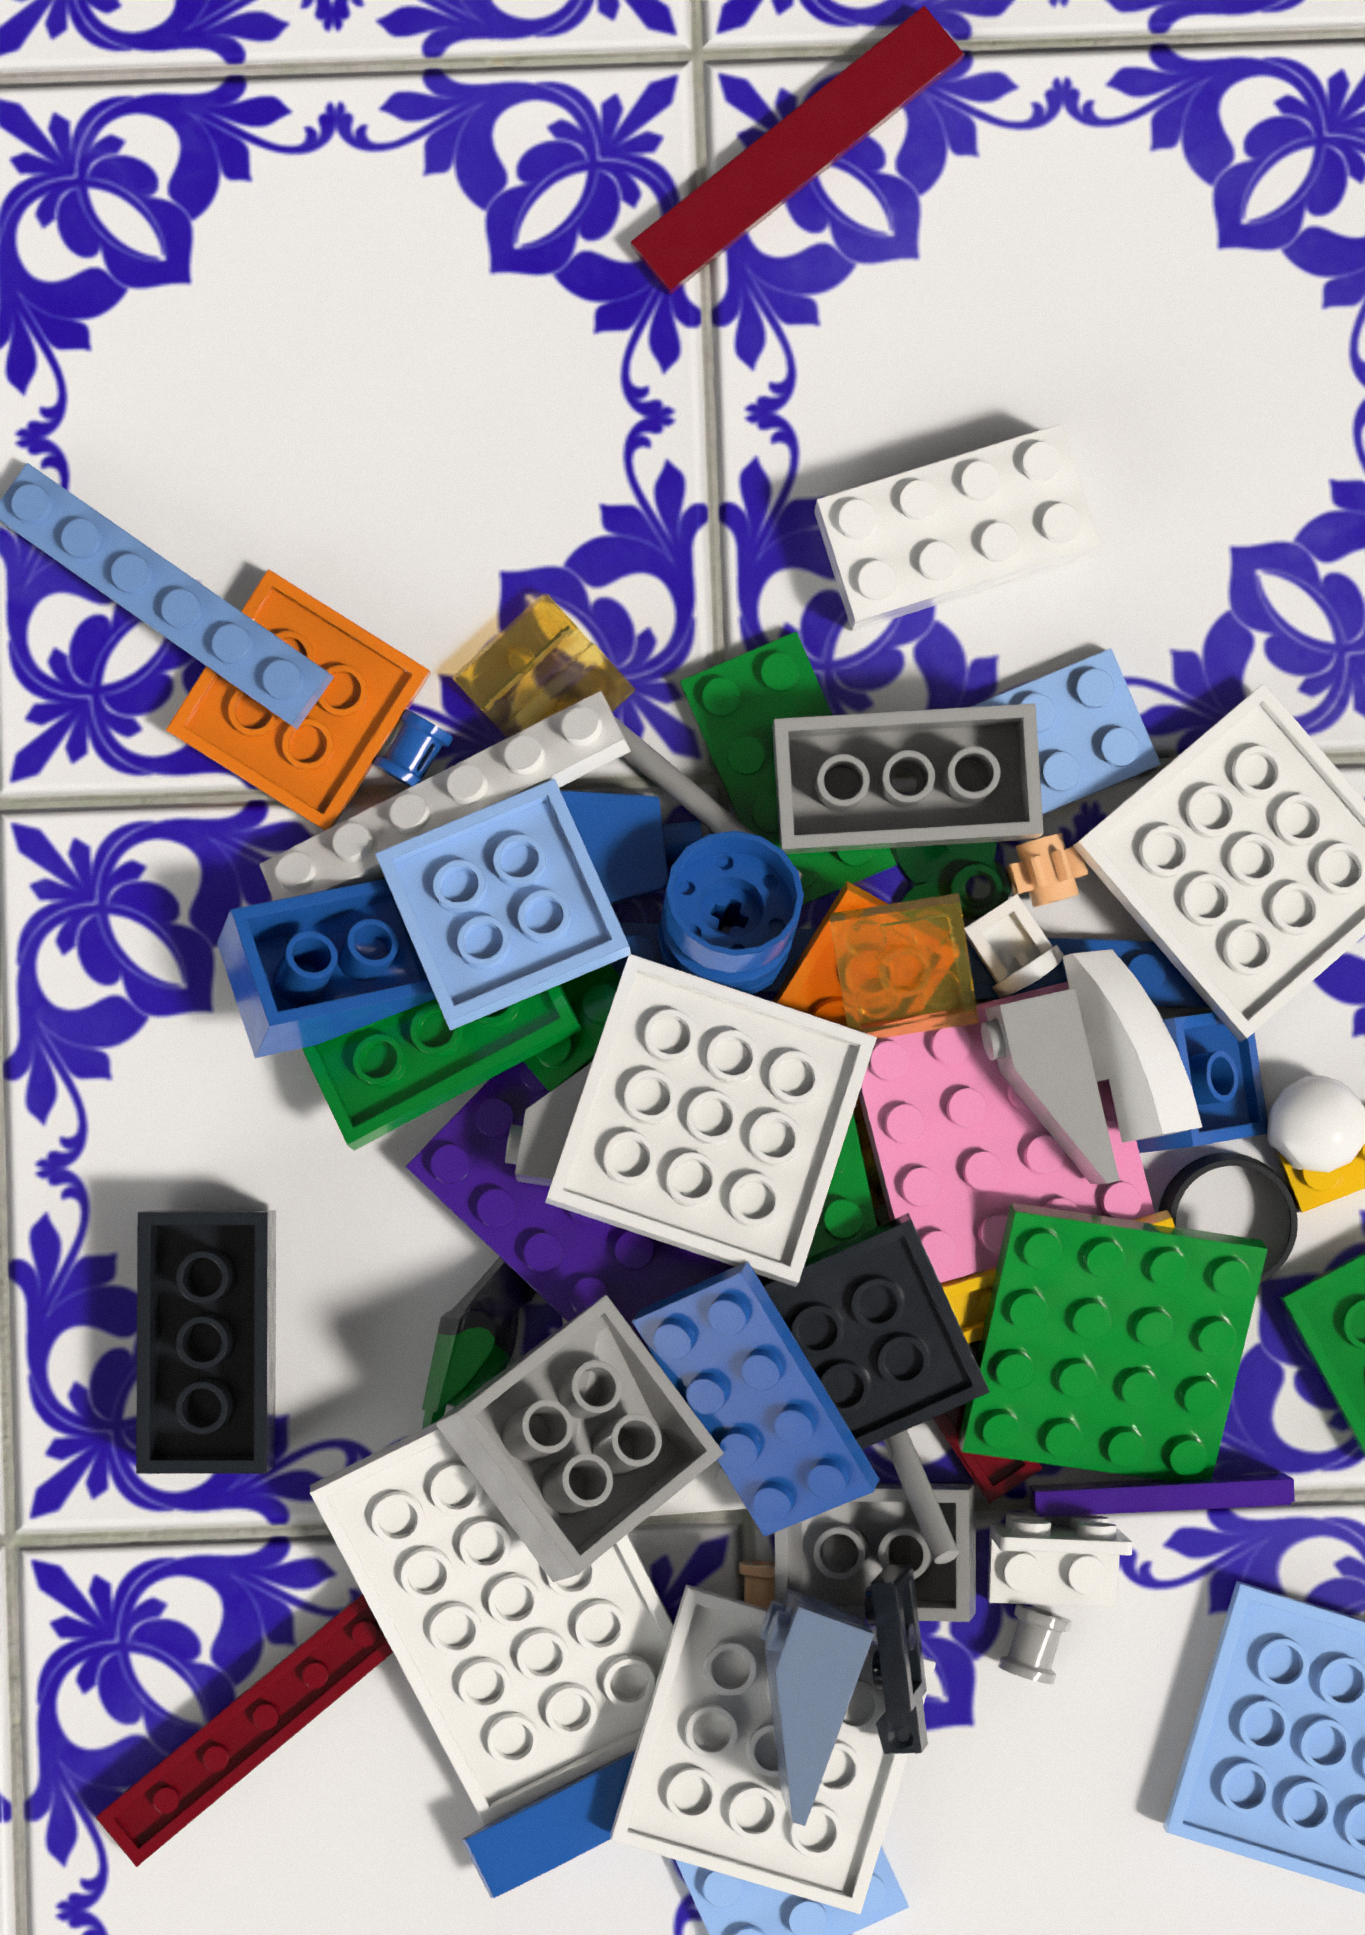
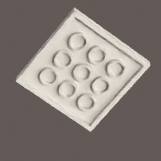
[1073,683,1365,1042]
[545,954,877,1287]
[610,1585,936,1914]

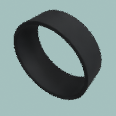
[1158,1153,1298,1284]

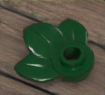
[895,842,1010,927]

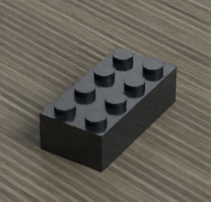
[136,1210,276,1474]

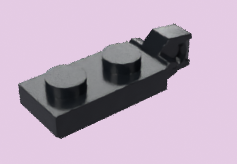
[865,1564,928,1754]

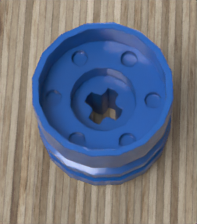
[657,831,804,995]

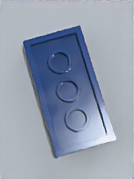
[632,1261,880,1537]

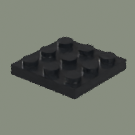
[760,1213,990,1450]

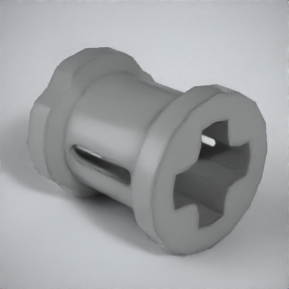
[998,1604,1072,1684]

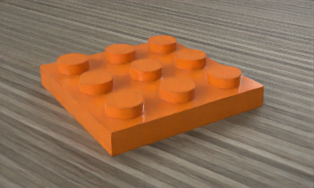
[166,569,431,831]

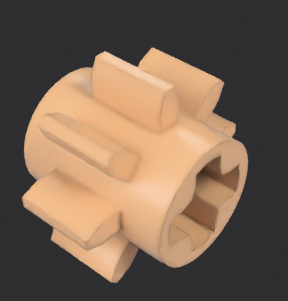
[1006,833,1089,908]

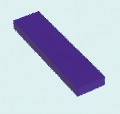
[1029,1473,1295,1517]

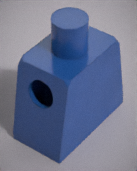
[560,791,702,906]

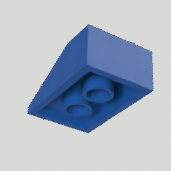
[217,879,436,1058]

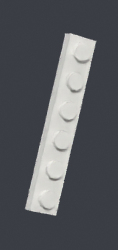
[259,691,631,901]

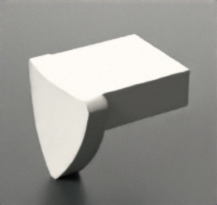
[962,894,1064,999]

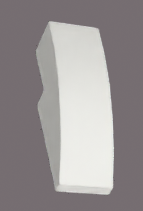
[1062,949,1202,1143]

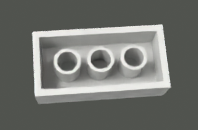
[814,423,1101,631]

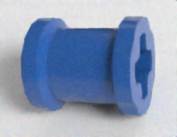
[372,709,453,787]

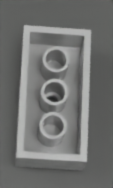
[772,703,1044,854]

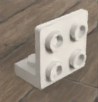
[987,1512,1132,1608]

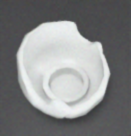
[1267,1076,1365,1173]

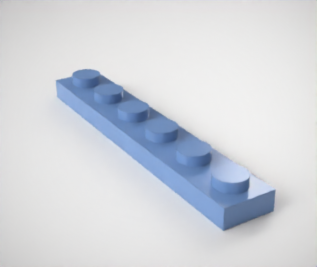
[0,463,334,729]

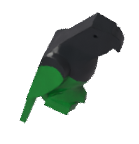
[422,1257,536,1429]

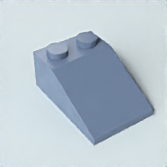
[759,1588,874,1826]

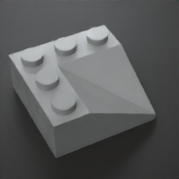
[435,1295,724,1582]

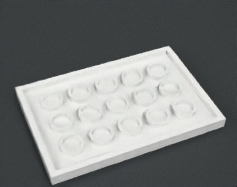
[310,1423,674,1825]

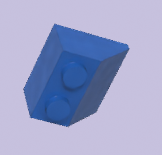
[1136,1013,1268,1153]

